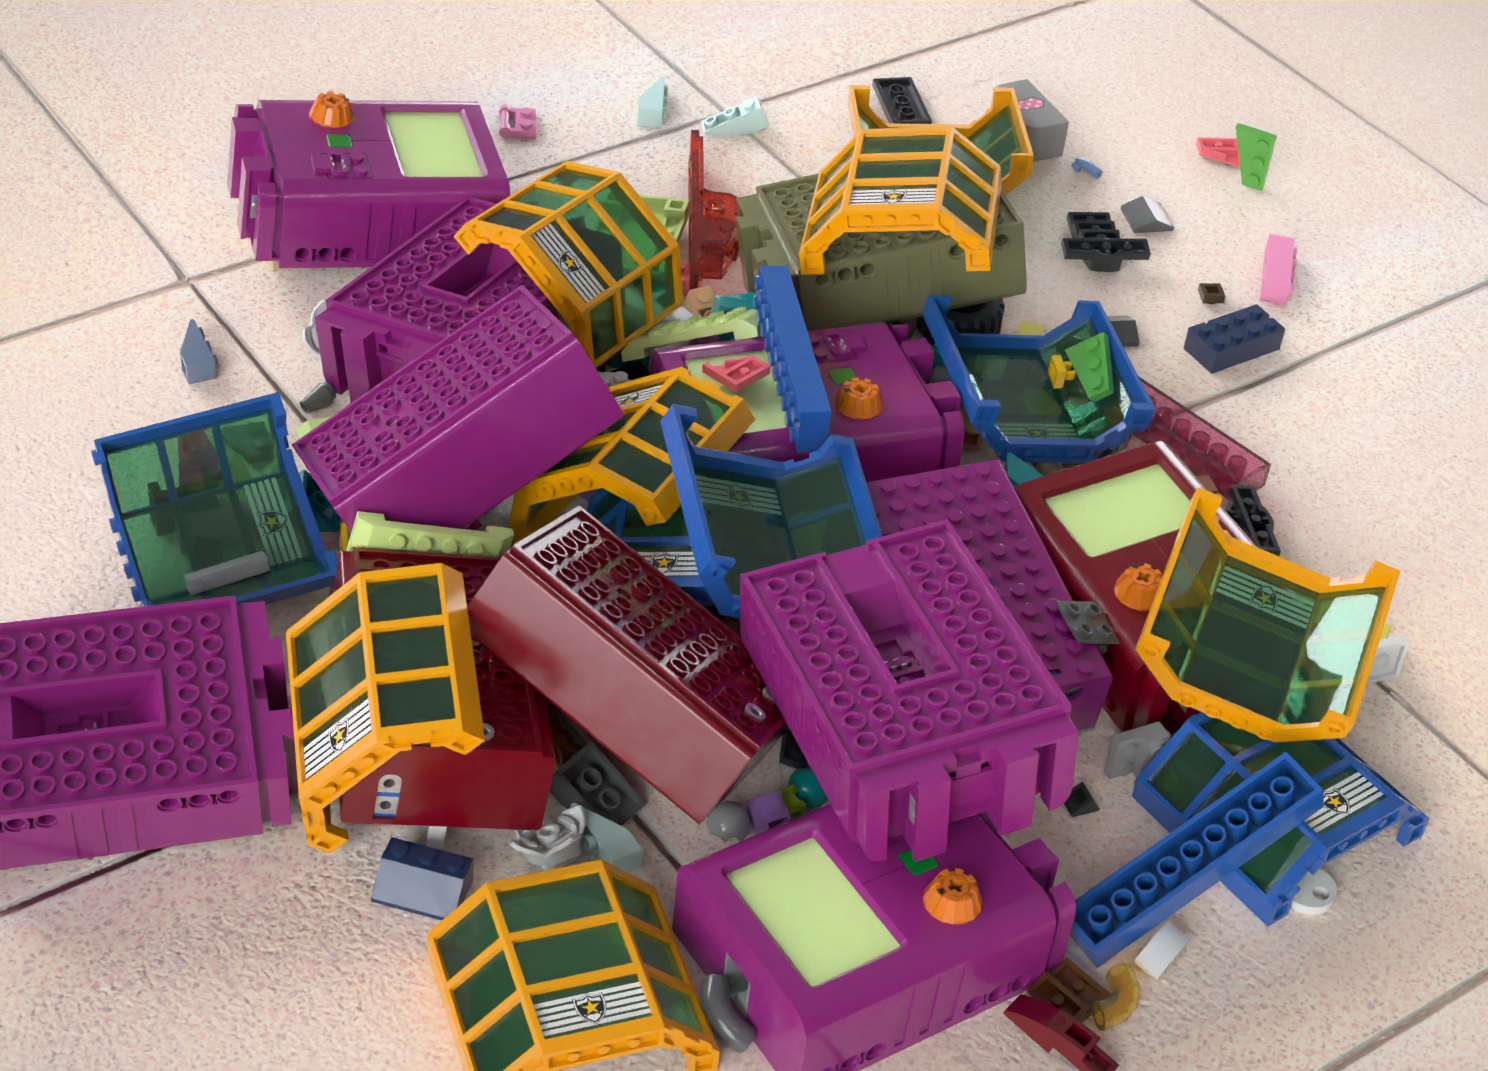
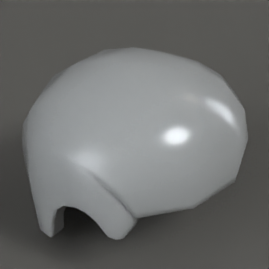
[707,801,751,842]

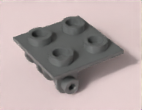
[1055,601,1120,654]

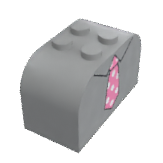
[989,79,1069,162]

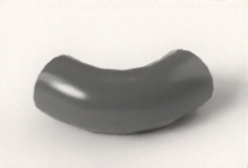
[700,974,755,1053]

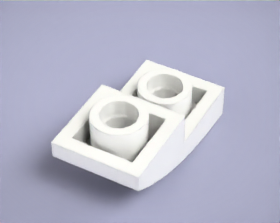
[1134,921,1191,981]

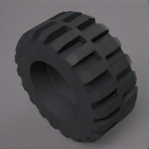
[916,299,1005,345]

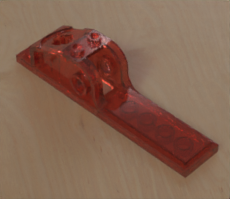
[688,130,740,290]

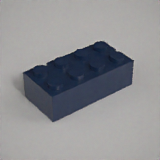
[1183,304,1286,374]

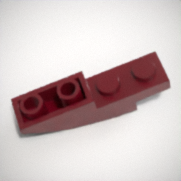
[1003,994,1119,1071]

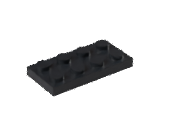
[872,77,932,124]

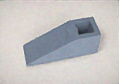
[180,319,219,385]

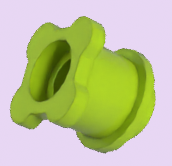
[775,785,806,820]

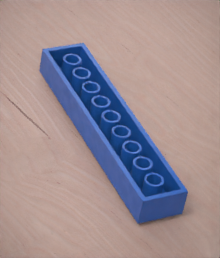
[752,265,831,453]
[1070,752,1324,968]

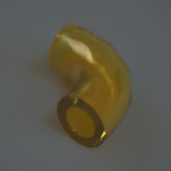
[1092,963,1141,1031]

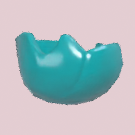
[788,767,828,808]

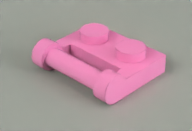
[499,104,536,139]

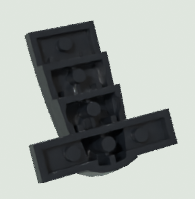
[1061,212,1151,272]
[1225,485,1281,556]

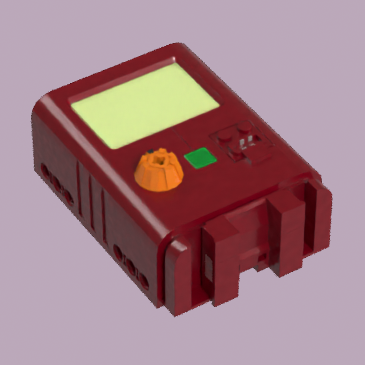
[1014,441,1323,734]

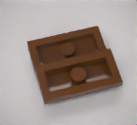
[1026,957,1111,1023]

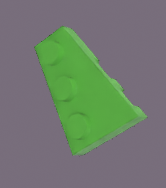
[1236,123,1277,191]
[1065,332,1114,402]

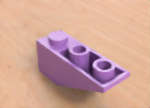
[745,790,791,835]

